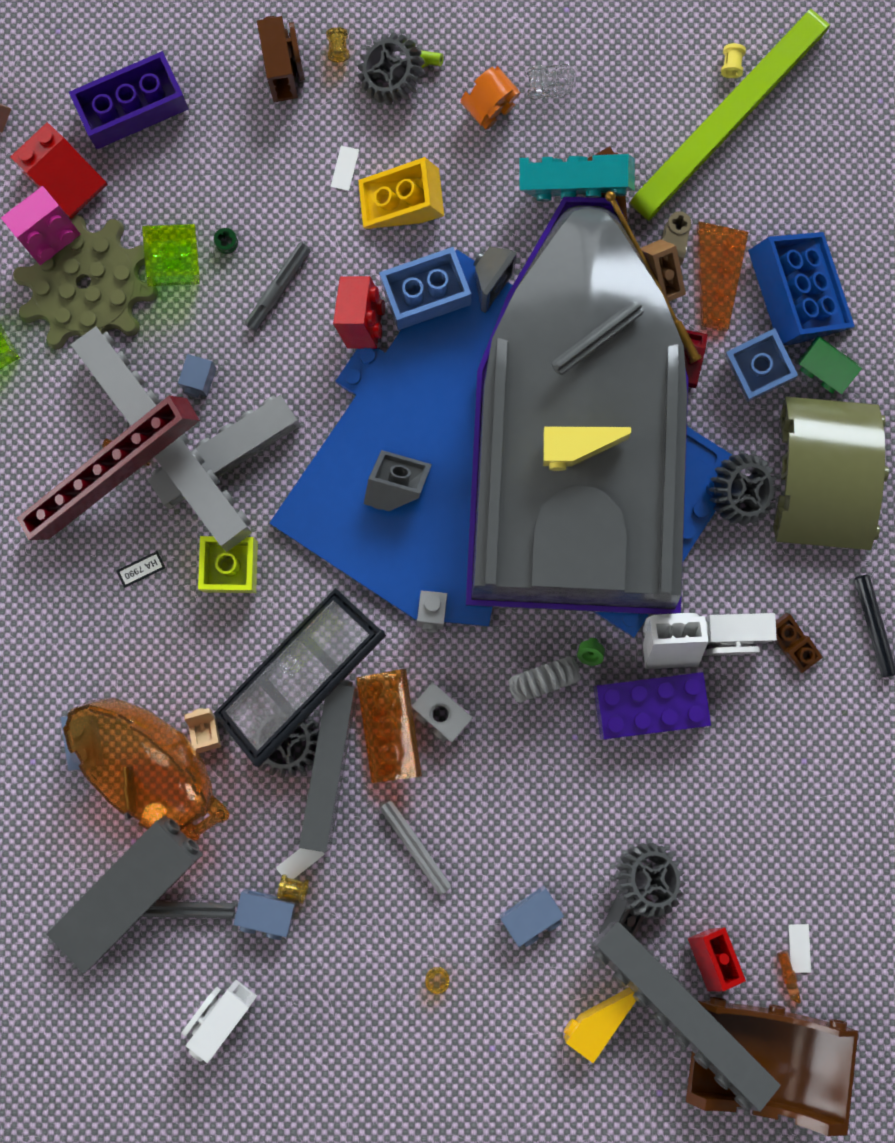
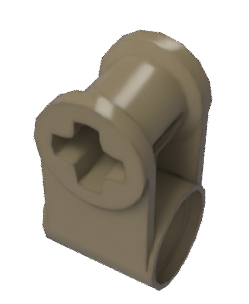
[661,211,691,266]

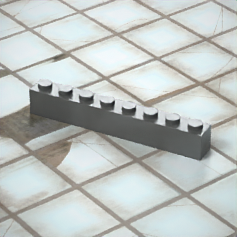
[589,921,781,1112]

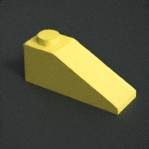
[543,427,631,471]

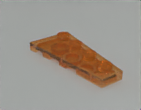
[697,221,749,332]

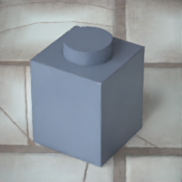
[178,354,217,398]

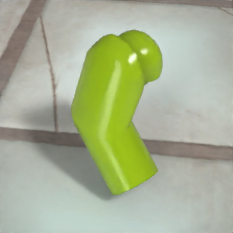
[420,50,444,68]

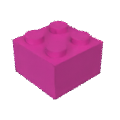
[1,186,81,265]

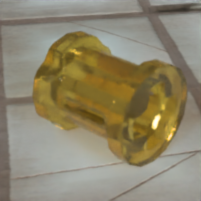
[326,27,350,63]
[277,874,309,904]

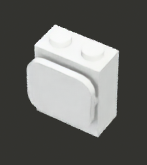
[643,613,708,669]
[705,613,777,655]
[181,980,257,1063]

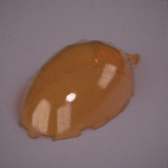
[63,697,229,841]

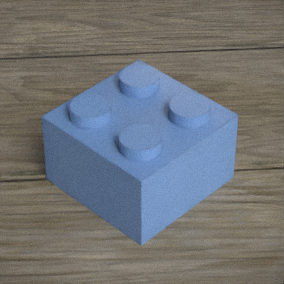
[725,328,798,402]

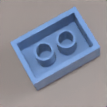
[379,247,471,330]

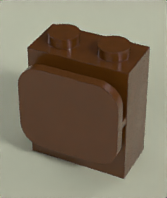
[257,16,305,102]

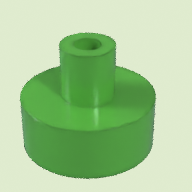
[577,638,605,666]

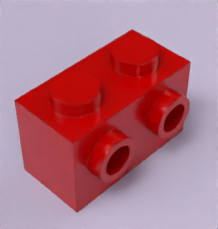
[687,927,746,992]

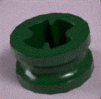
[214,228,238,254]

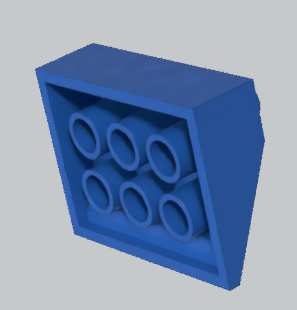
[748,232,855,346]

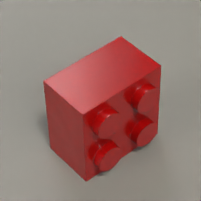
[333,276,386,349]

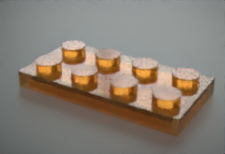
[356,669,422,783]

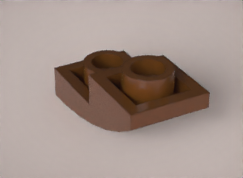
[775,613,823,673]

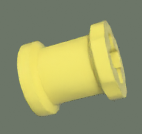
[721,43,746,78]

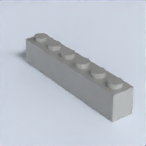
[147,394,300,509]

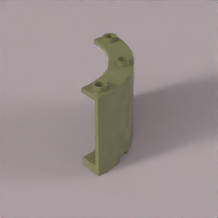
[773,397,889,550]

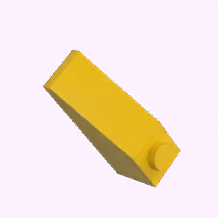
[564,987,636,1063]

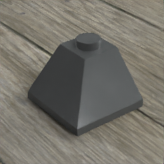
[473,246,517,313]
[364,450,432,511]

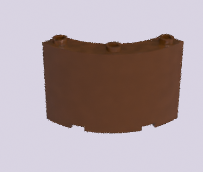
[686,997,859,1137]

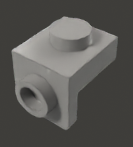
[417,590,447,633]

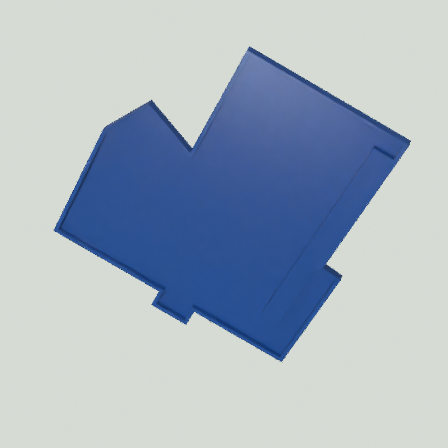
[269,249,742,638]

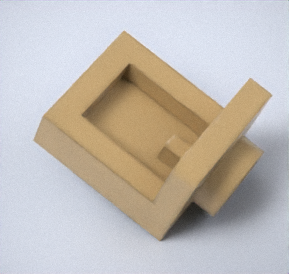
[184,708,221,754]

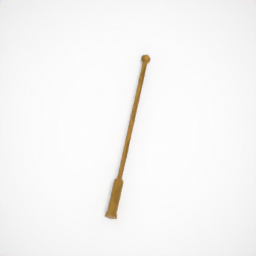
[605,191,702,364]

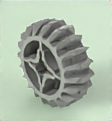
[508,656,581,702]

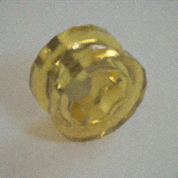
[425,967,450,994]

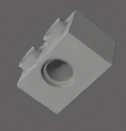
[411,682,473,742]

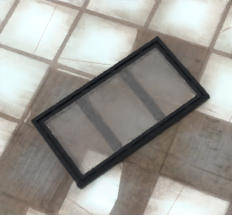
[213,588,386,768]

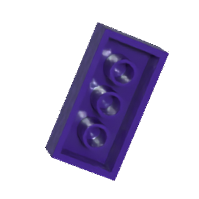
[69,51,189,149]
[593,672,711,739]

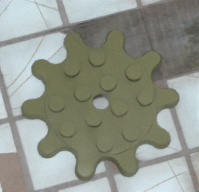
[13,214,158,350]

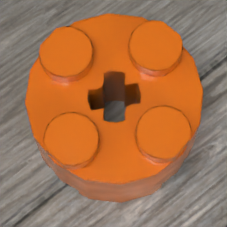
[460,66,520,130]

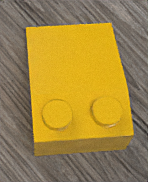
[358,157,444,229]

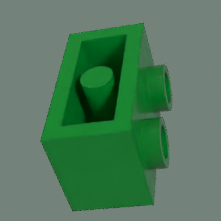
[798,336,862,394]

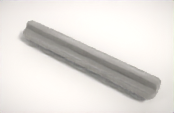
[380,800,451,895]

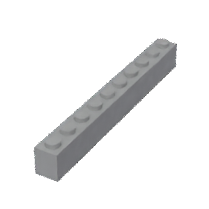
[70,326,252,552]

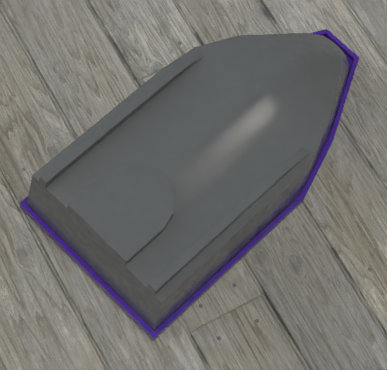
[466,197,688,615]

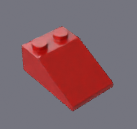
[10,122,108,219]

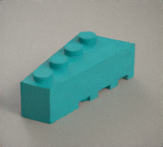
[519,154,635,202]

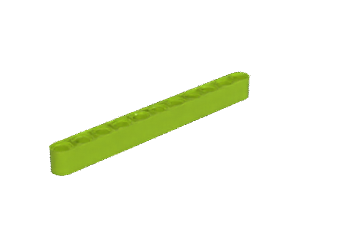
[629,9,830,221]

